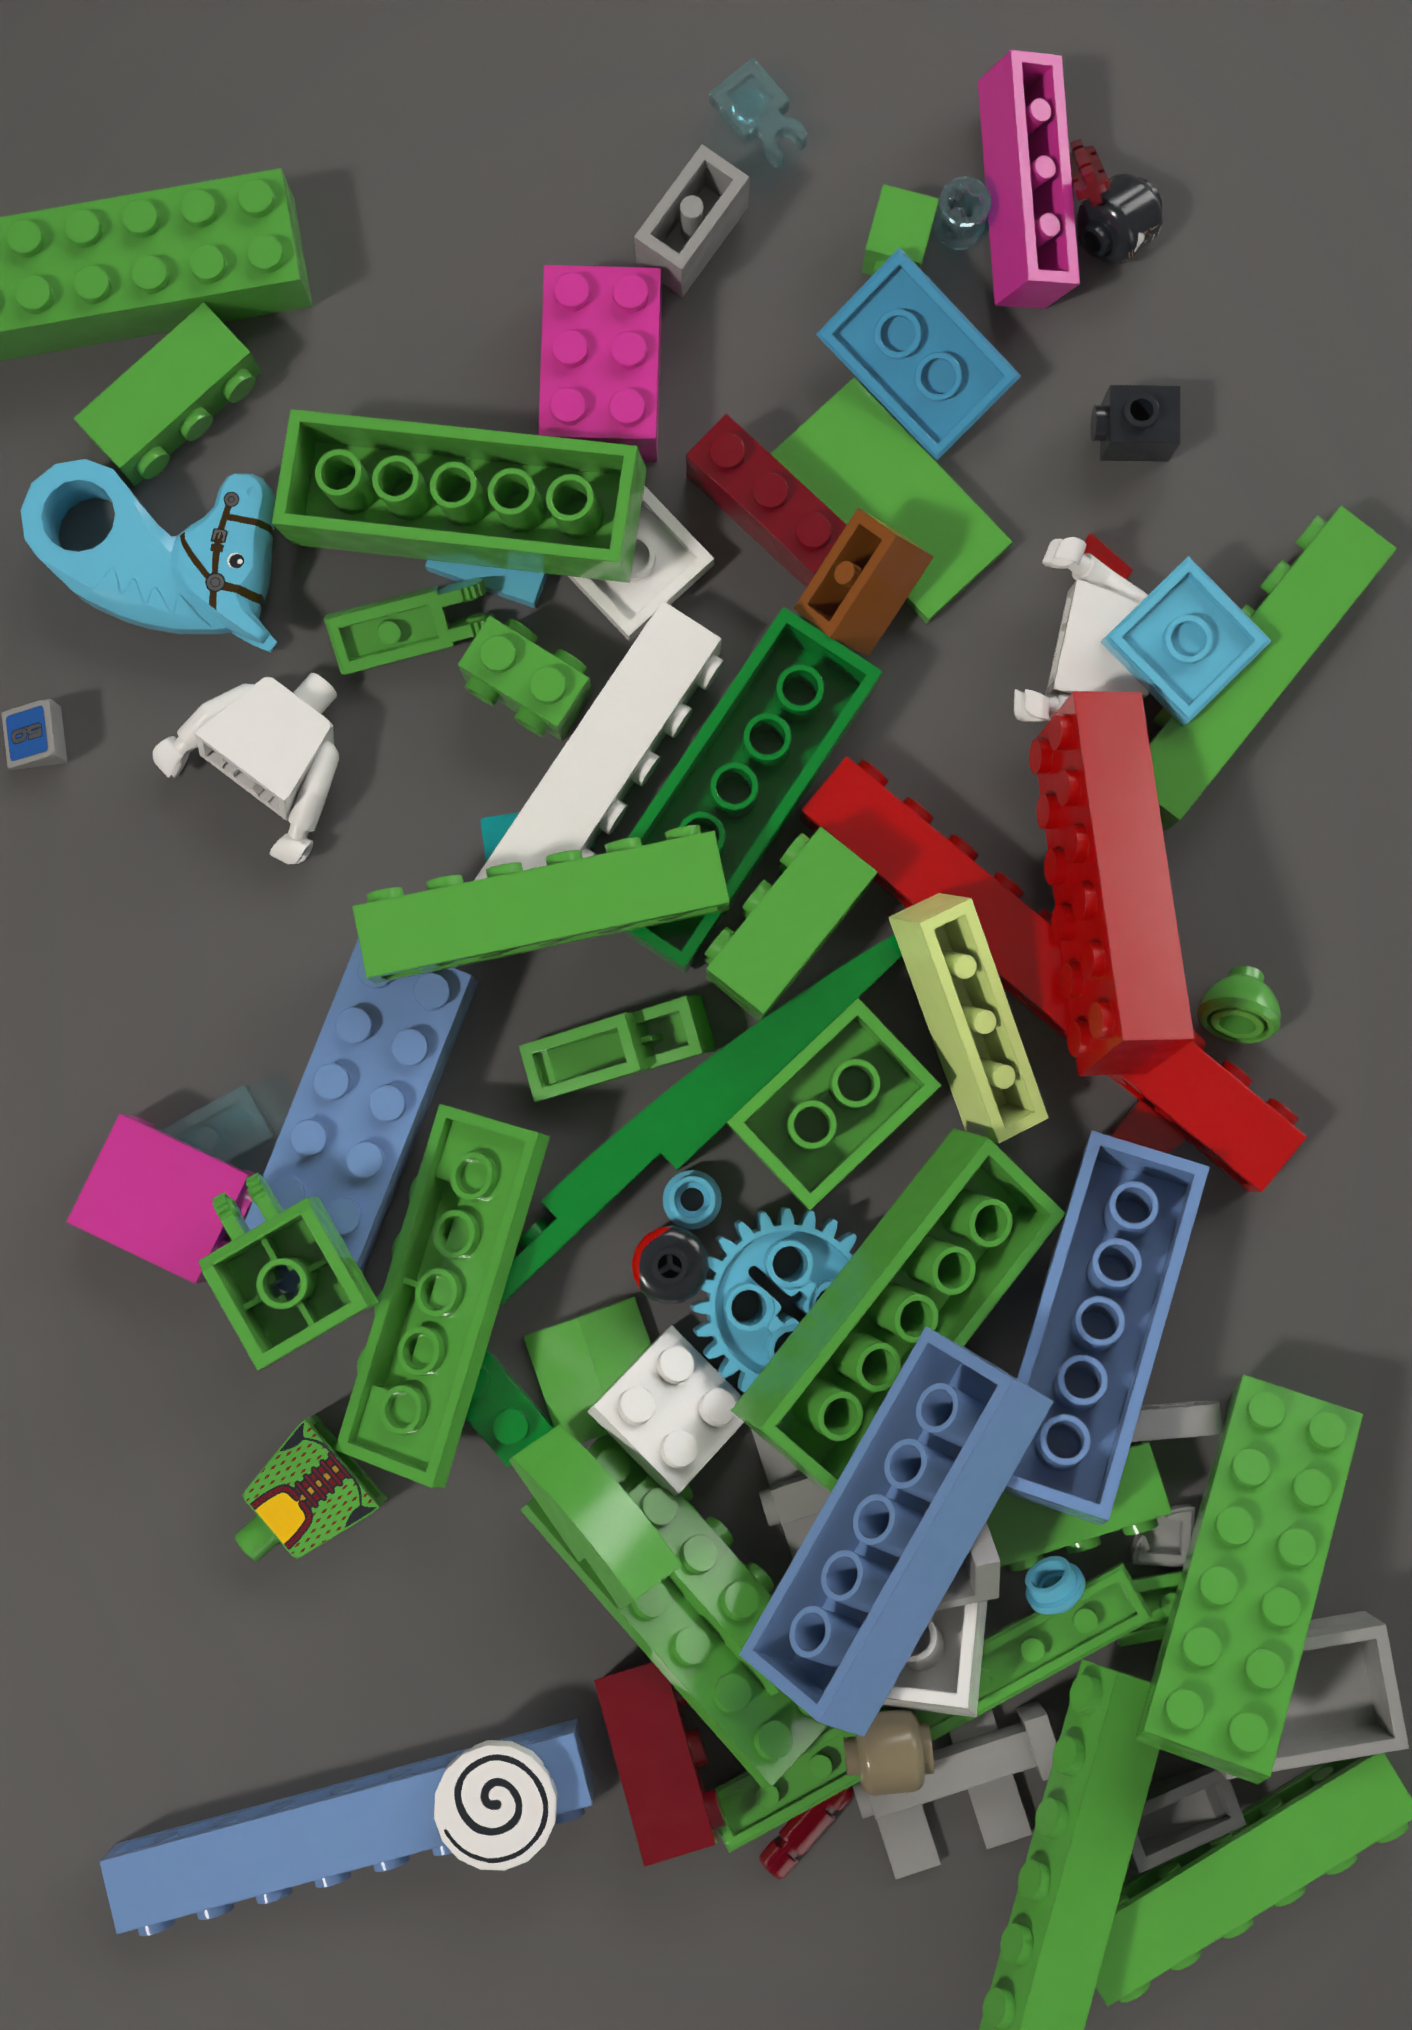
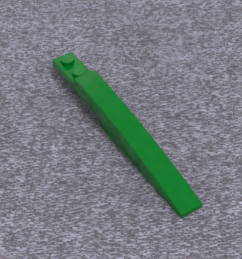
[499,935,902,1308]

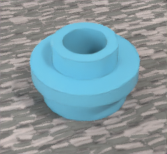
[663,1170,722,1229]
[1025,1556,1086,1615]

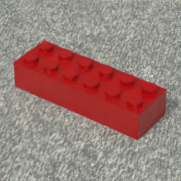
[1029,691,1194,1076]

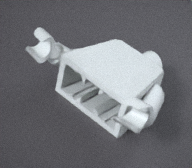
[1014,537,1149,722]
[153,673,339,864]

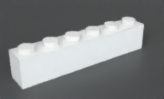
[475,600,725,880]

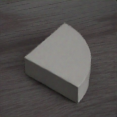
[1129,1504,1195,1567]

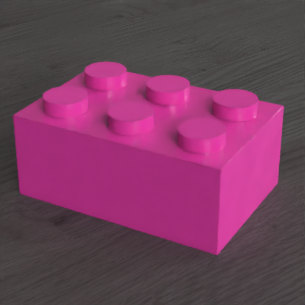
[538,265,662,462]

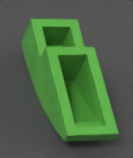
[519,995,717,1102]
[509,1424,682,1610]

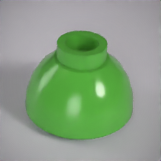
[1197,966,1281,1044]

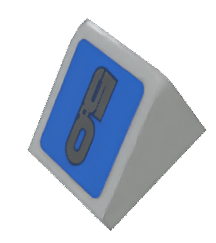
[1,699,68,771]

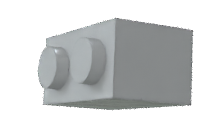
[634,144,750,297]

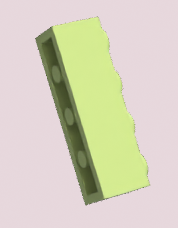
[888,893,1049,1144]

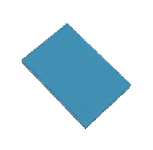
[816,247,1021,461]

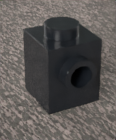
[1091,385,1180,462]

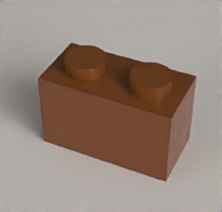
[793,508,934,656]

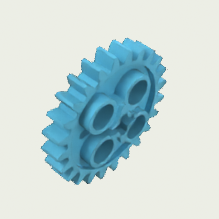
[690,1207,857,1392]

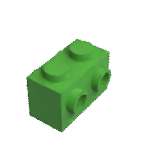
[458,615,593,741]

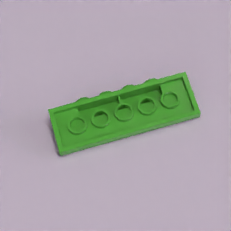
[335,1104,550,1488]
[520,1434,828,1789]

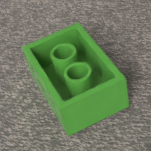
[705,826,877,1021]
[726,998,941,1210]

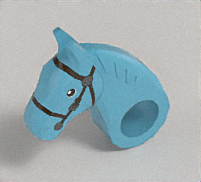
[20,459,277,653]

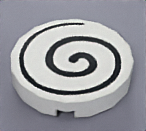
[434,1740,558,1871]

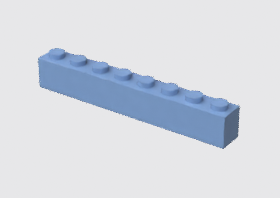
[99,1719,595,1936]

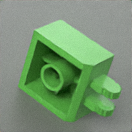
[199,1172,379,1371]

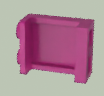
[66,1113,255,1284]

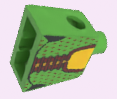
[234,1414,388,1562]

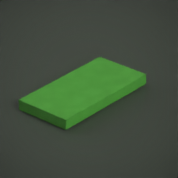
[770,377,1013,624]

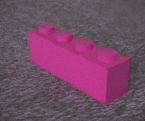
[977,50,1080,309]

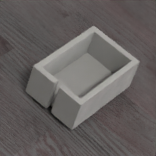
[1219,1611,1409,1780]

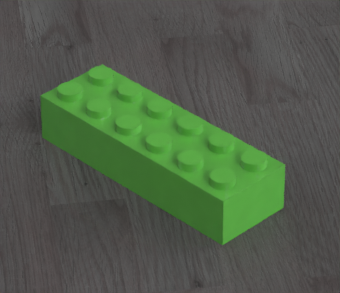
[0,168,313,361]
[272,409,647,583]
[731,1128,1066,1493]
[1135,1374,1363,1785]

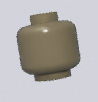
[843,1709,934,1796]

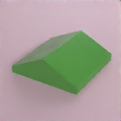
[523,1297,651,1443]

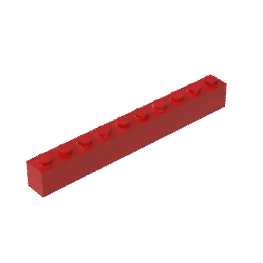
[799,756,1307,1192]

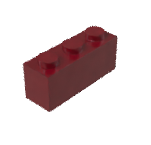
[686,413,847,588]
[594,1662,726,1867]

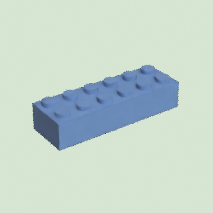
[245,938,479,1296]
[1002,1131,1210,1525]
[739,1326,1054,1737]

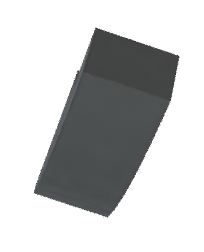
[1127,1767,1247,1874]

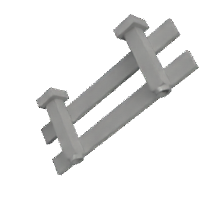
[751,1429,1056,1880]

